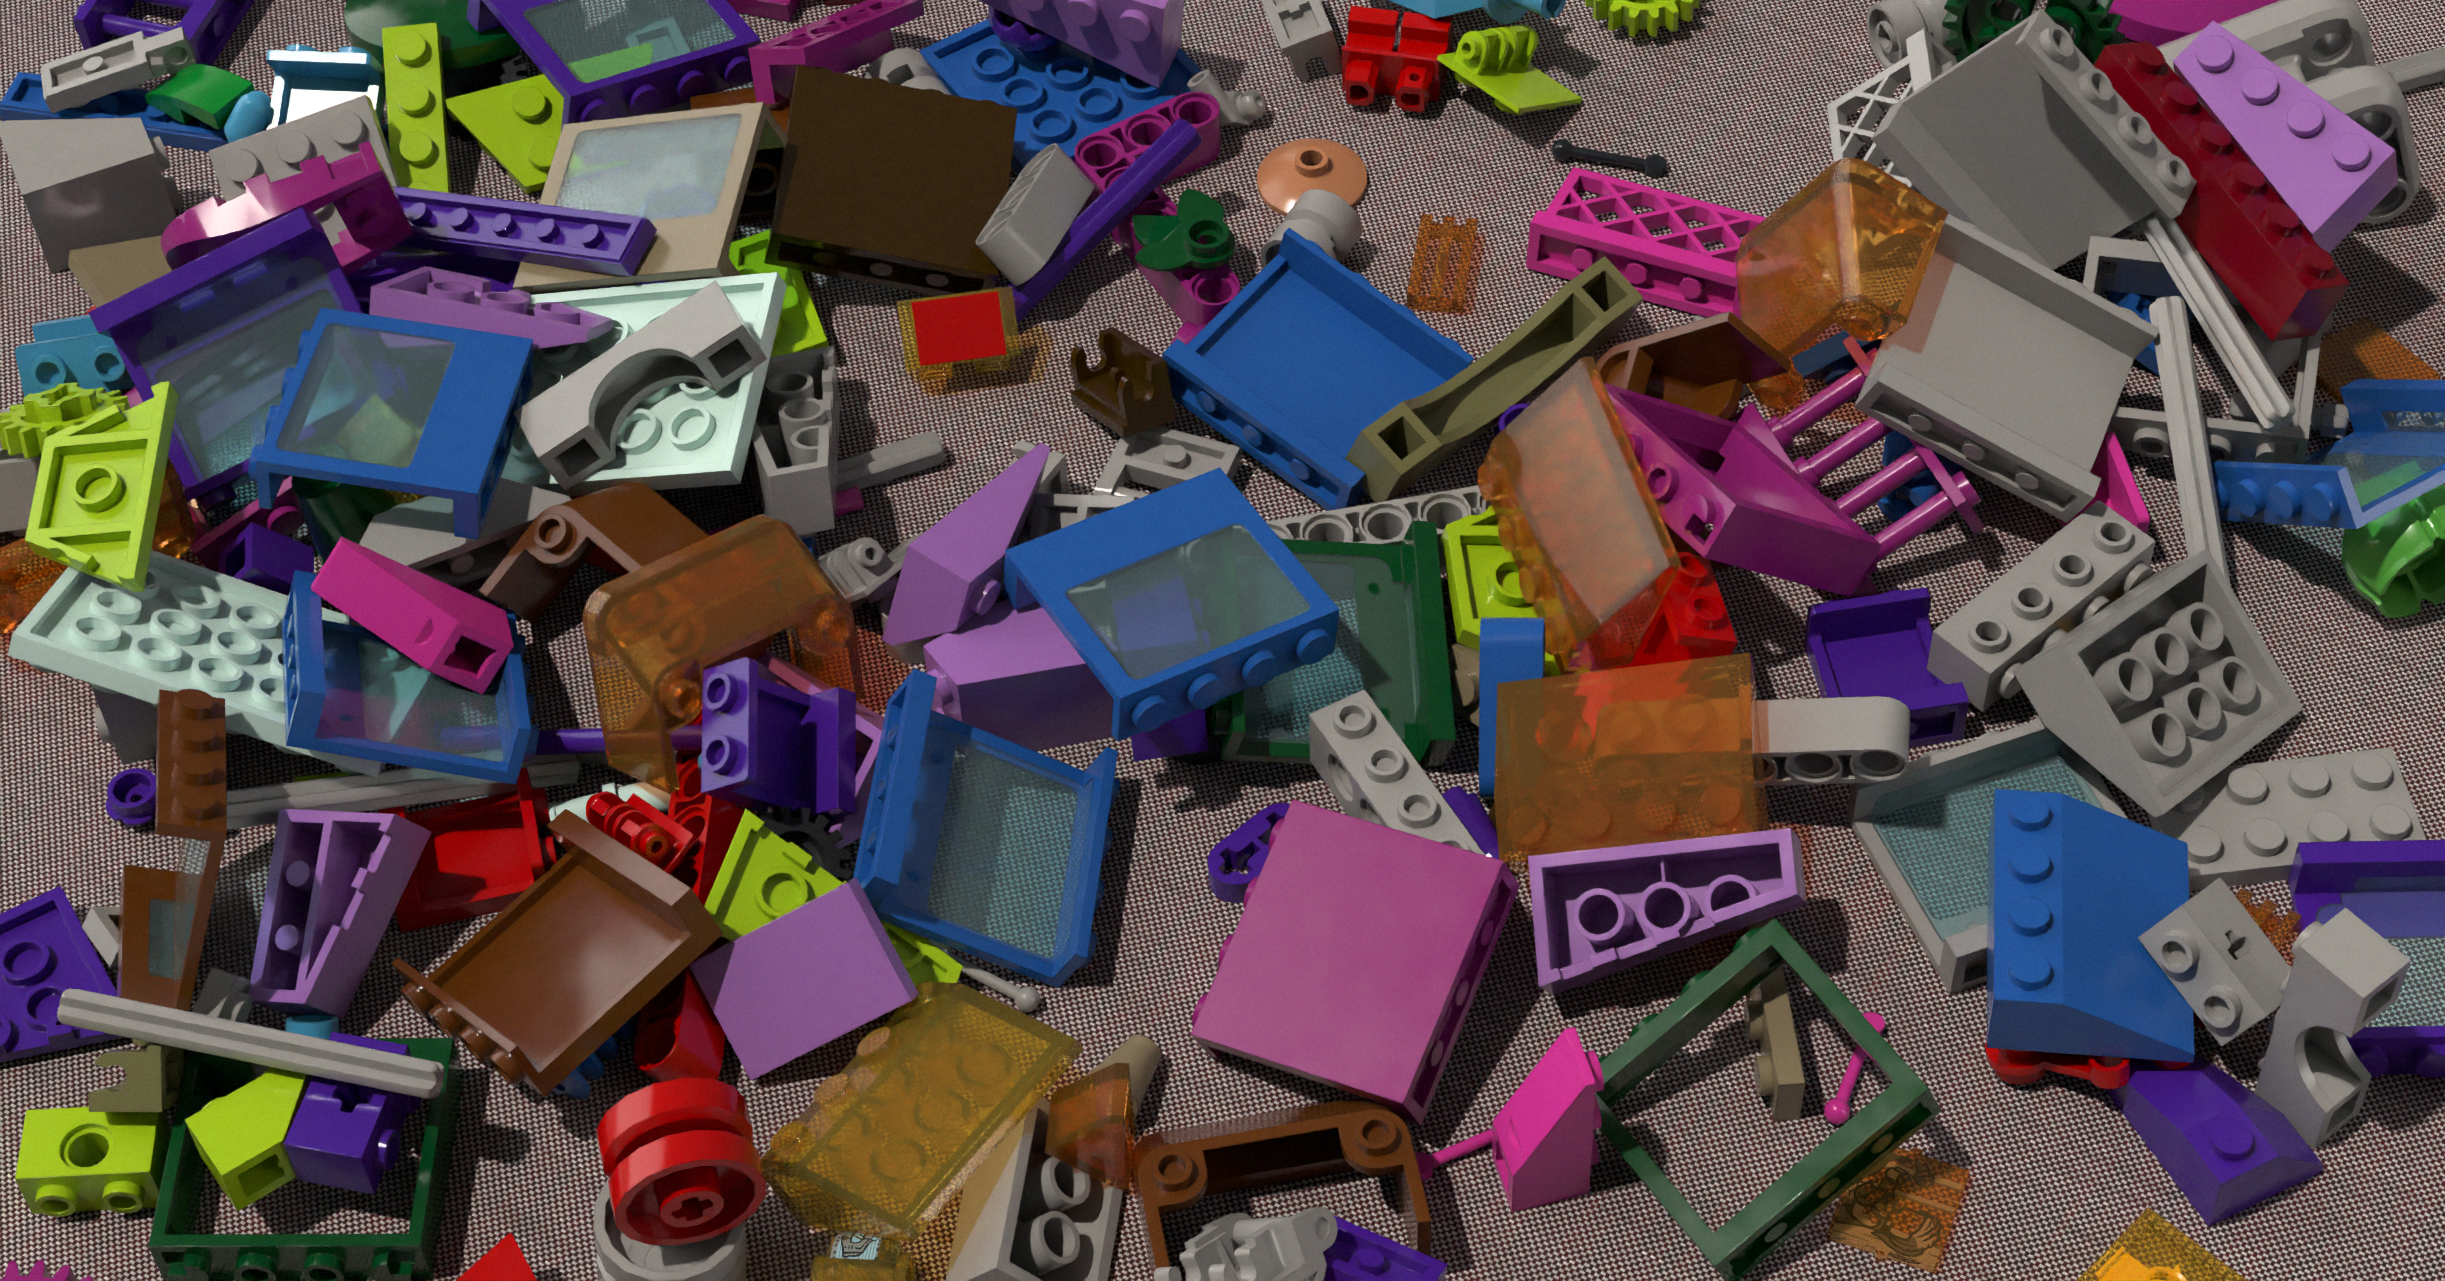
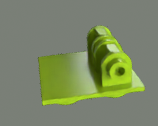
[1437,24,1582,115]

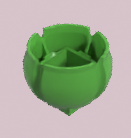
[2341,469,2445,618]

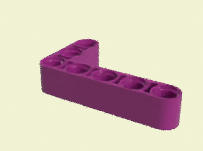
[1074,92,1240,326]

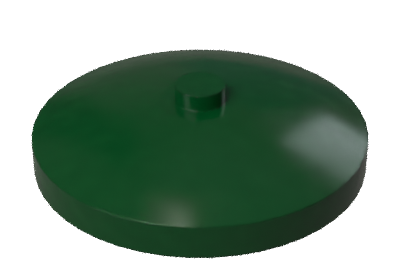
[344,0,561,70]

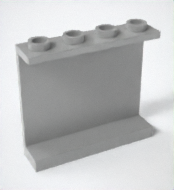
[1871,9,2197,271]
[1854,214,2159,523]

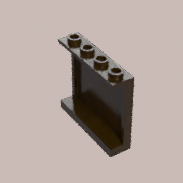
[764,65,1018,298]

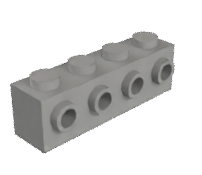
[1927,500,2156,712]

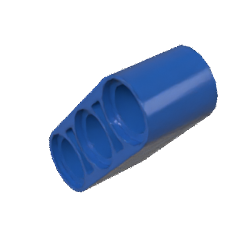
[1479,617,1545,800]

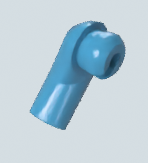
[224,91,271,143]

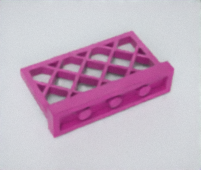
[1526,167,1786,322]

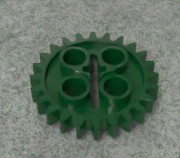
[1942,0,2125,66]

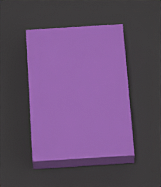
[688,877,919,1080]

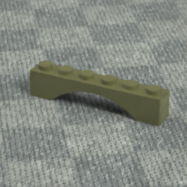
[1345,256,1644,503]

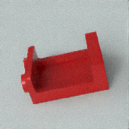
[1598,550,1737,706]
[378,767,559,932]

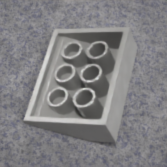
[2013,548,2303,818]

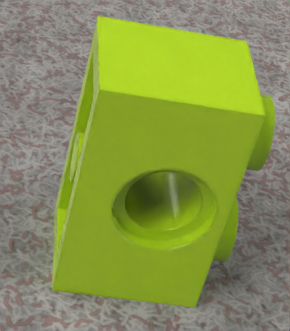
[15,1107,172,1217]

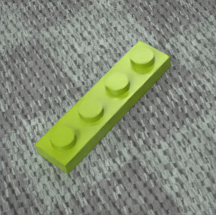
[382,22,452,193]

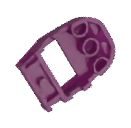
[160,141,413,277]

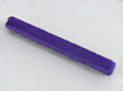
[999,118,1202,333]

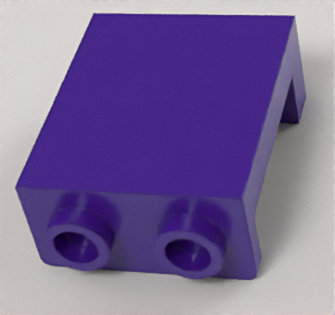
[1804,588,1969,748]
[701,657,856,821]

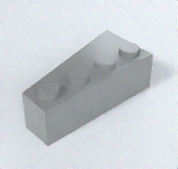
[744,346,841,540]

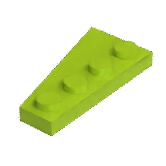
[704,809,963,1030]

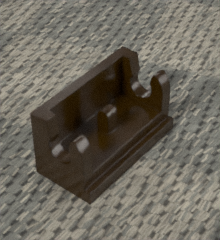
[1070,327,1176,438]

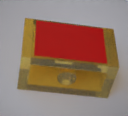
[897,286,1021,382]

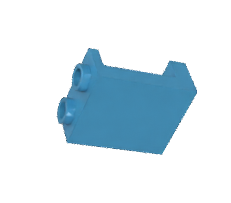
[266,44,386,129]
[15,315,136,397]

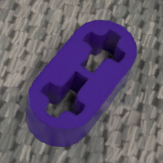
[1207,803,1290,903]

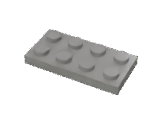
[2147,747,2426,891]

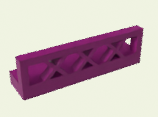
[748,0,925,104]

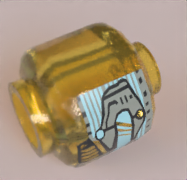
[811,1232,916,1281]

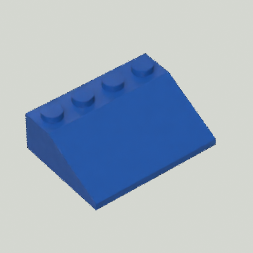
[1987,789,2195,1063]

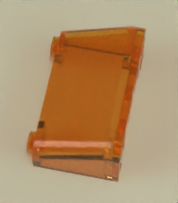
[1735,158,1948,414]

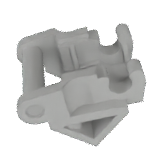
[1154,1207,1337,1281]

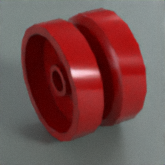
[596,1077,766,1246]

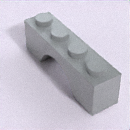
[513,280,767,491]
[2254,908,2411,1149]

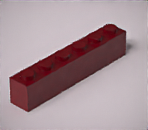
[2094,41,2350,342]

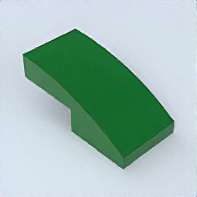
[145,64,255,130]

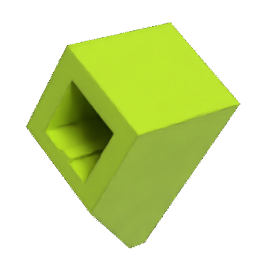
[185,1067,313,1212]

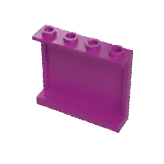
[1190,799,1520,1126]

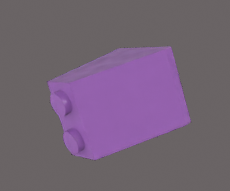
[923,596,1119,762]

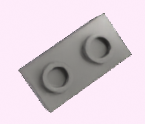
[2138,877,2291,1047]

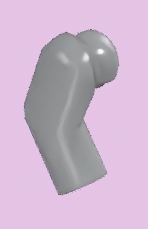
[1187,69,1266,127]

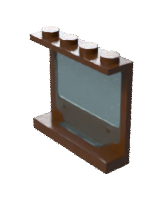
[117,689,227,1011]

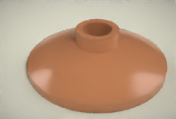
[1257,138,1367,217]

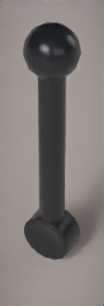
[1552,139,1666,178]

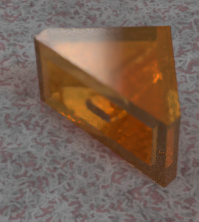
[1045,1063,1135,1189]

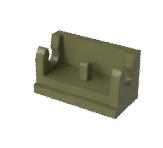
[88,1039,189,1112]

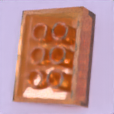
[1478,356,1682,677]
[1494,653,1769,874]

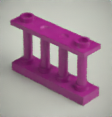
[1733,335,1985,598]

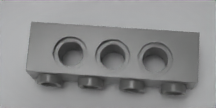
[1309,689,1485,855]

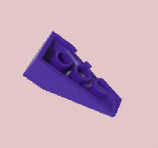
[2104,1051,2324,1227]

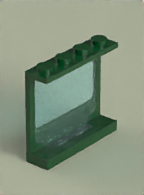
[1199,521,1456,769]

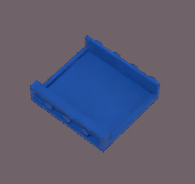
[1162,228,1474,511]

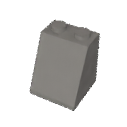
[0,118,184,274]

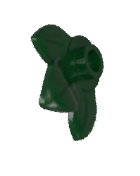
[1132,188,1236,272]

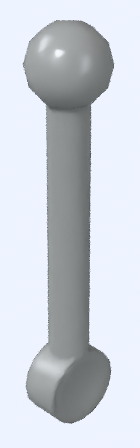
[931,941,1040,1012]

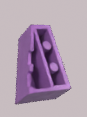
[248,808,432,1019]

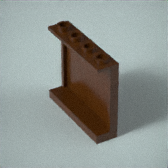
[391,809,723,1097]

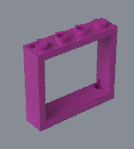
[1563,379,1882,597]

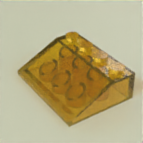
[760,981,1084,1242]

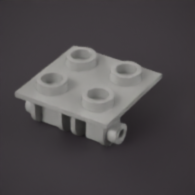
[814,532,925,614]

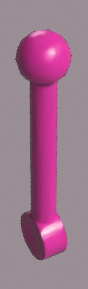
[1824,1012,1885,1124]
[1415,1129,1492,1181]

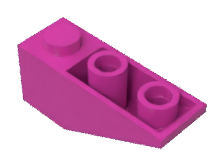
[311,537,514,695]
[1492,1027,1604,1212]

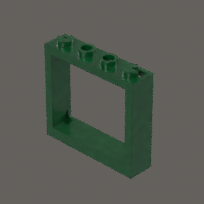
[1595,918,1942,1281]
[148,1038,465,1281]

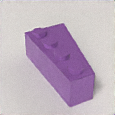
[979,0,1184,88]
[2173,20,2398,253]
[1528,828,1807,995]

